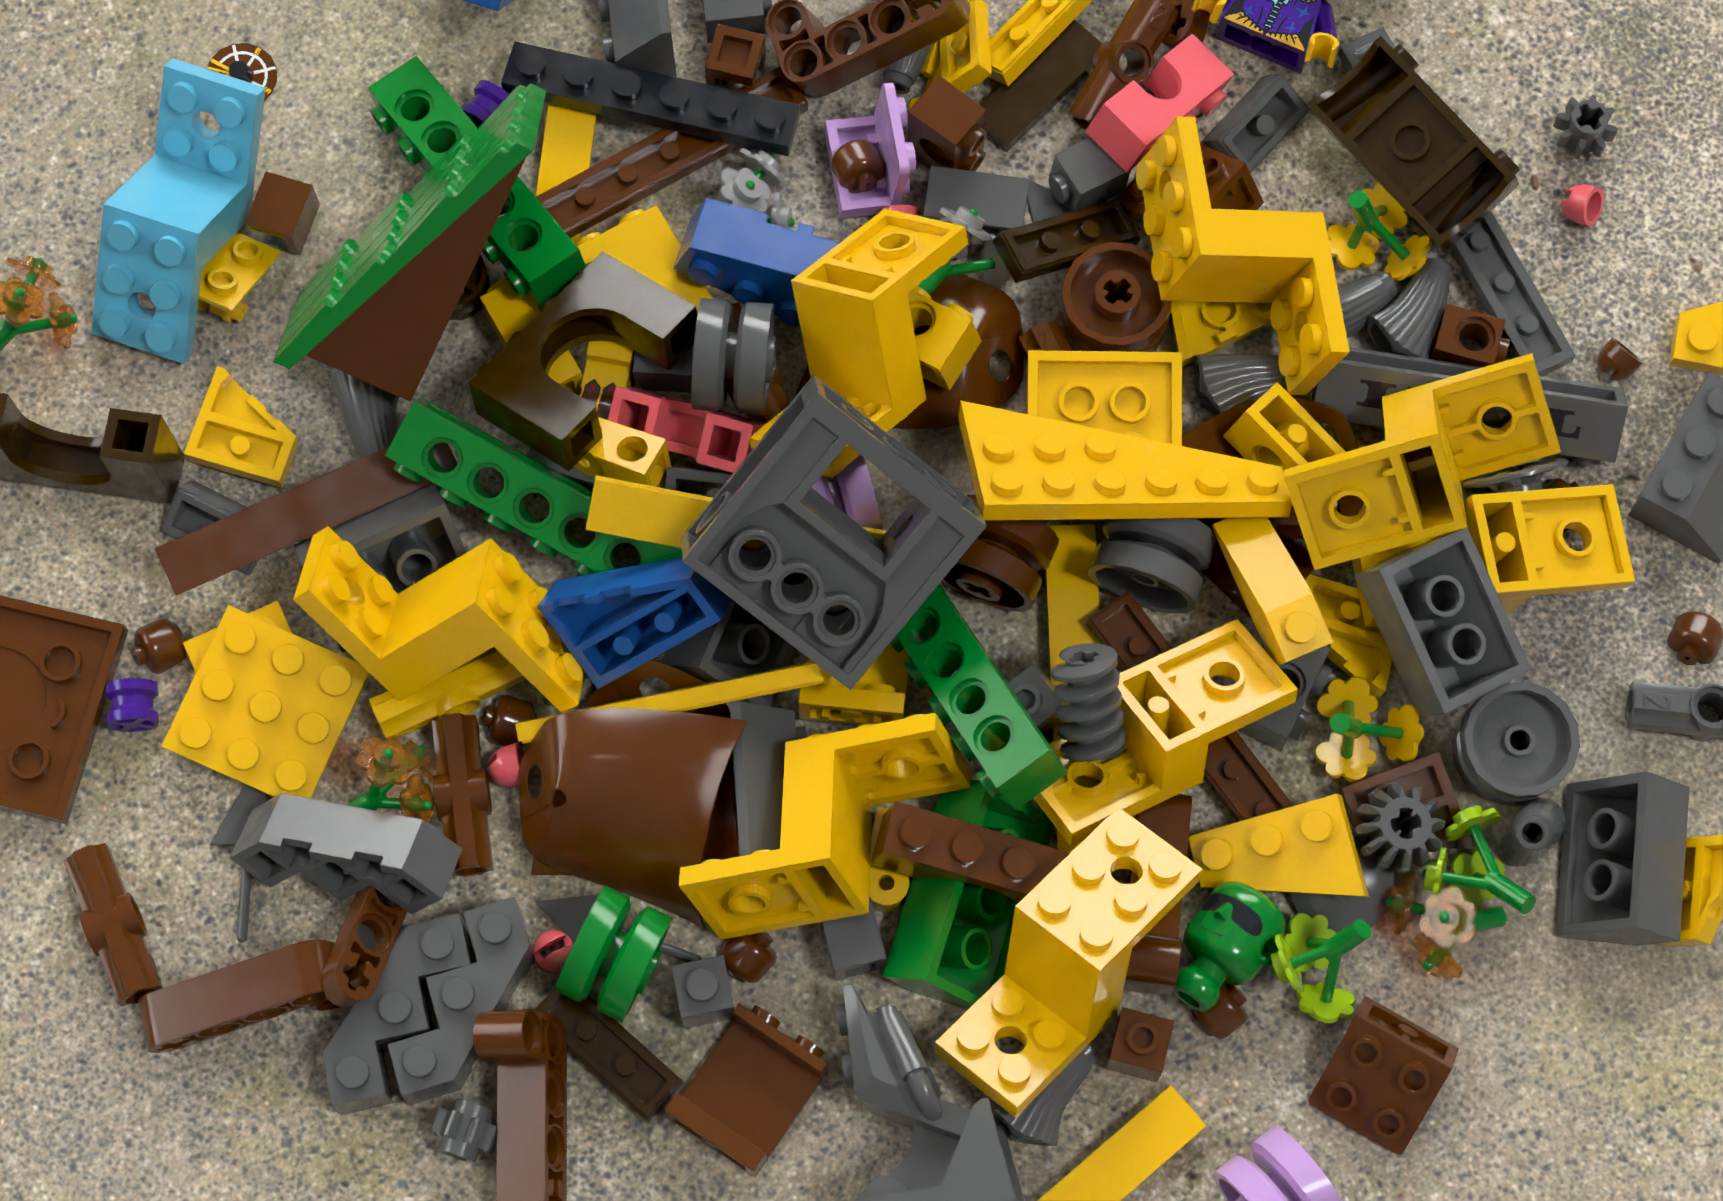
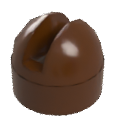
[1597,337,1643,381]

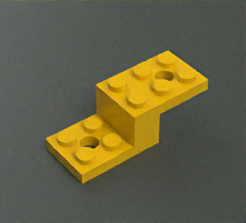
[1352,484,1635,627]
[1034,619,1298,846]

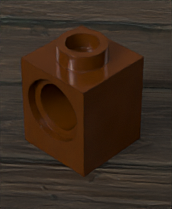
[1429,304,1510,367]
[1105,1007,1174,1083]

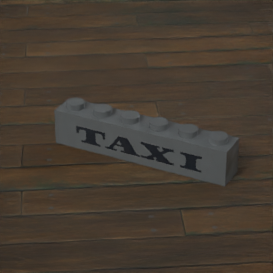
[1311,347,1628,465]

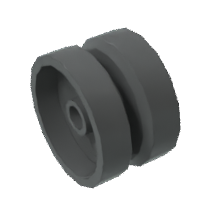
[691,298,776,415]
[1088,518,1217,613]
[1451,682,1580,805]

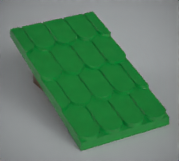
[273,83,546,402]

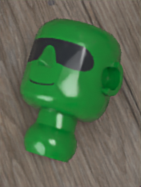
[1173,881,1286,1012]

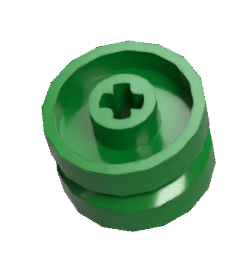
[554,885,673,1023]

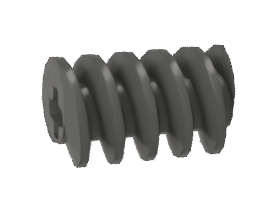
[1051,643,1126,762]

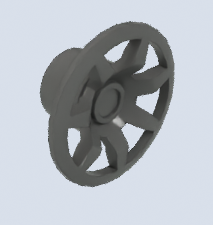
[1461,458,1569,493]

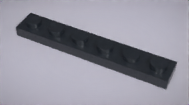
[501,41,800,156]

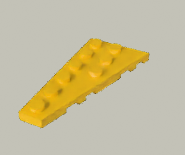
[958,400,1292,521]

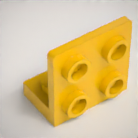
[798,644,910,725]

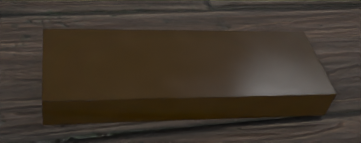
[981,19,1103,152]
[992,199,1141,283]
[535,988,684,1123]

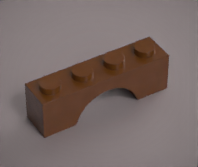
[870,801,1070,904]

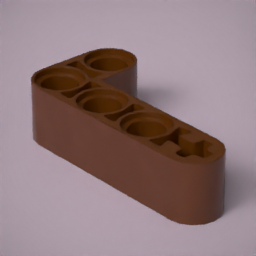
[766,0,970,98]
[1123,794,1192,996]
[138,939,355,1053]
[473,1008,567,1201]

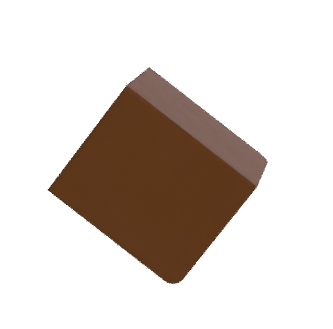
[705,24,766,87]
[246,171,320,255]

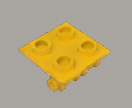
[197,232,281,323]

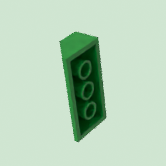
[882,780,1055,1009]

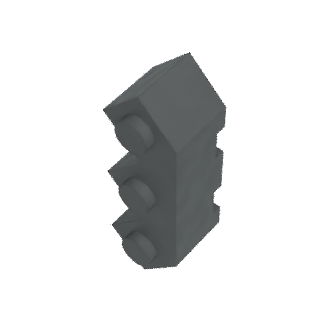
[229,793,463,914]
[388,896,534,1105]
[322,913,474,1115]

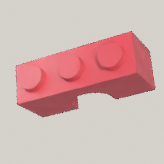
[1085,34,1234,173]
[608,386,766,473]

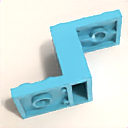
[91,58,266,364]

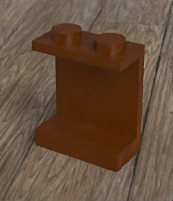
[665,1004,828,1178]

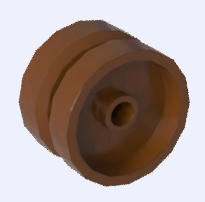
[1058,242,1172,352]
[941,495,1059,612]

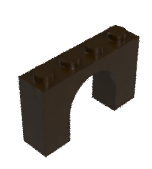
[468,251,697,471]
[0,393,185,503]

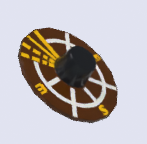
[206,43,277,101]

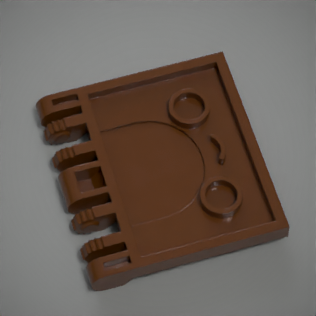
[0,595,129,825]

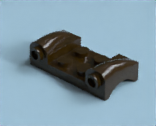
[1306,36,1520,253]

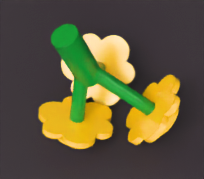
[1327,183,1432,281]
[1315,676,1424,782]

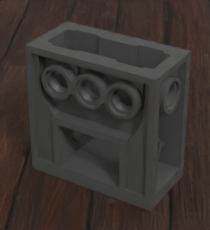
[681,374,987,690]

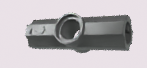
[1625,681,1723,742]

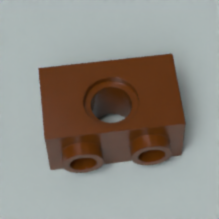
[907,76,987,172]

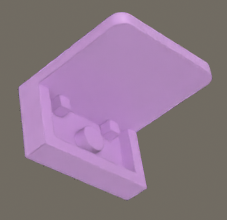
[824,82,916,219]

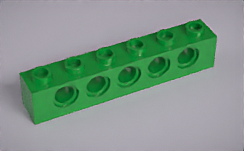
[368,56,586,309]
[385,397,682,575]
[890,583,1068,810]

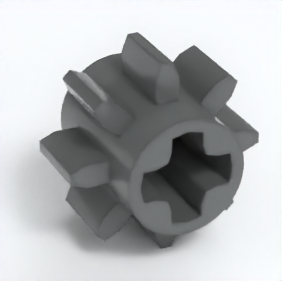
[1553,95,1618,160]
[430,1098,497,1164]

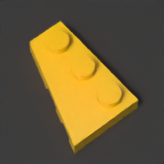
[1169,301,1272,367]
[1188,794,1369,897]

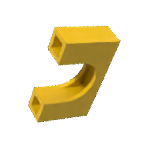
[480,205,713,394]

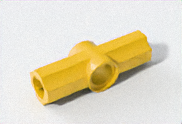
[369,647,527,743]

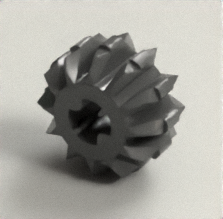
[1353,782,1446,874]

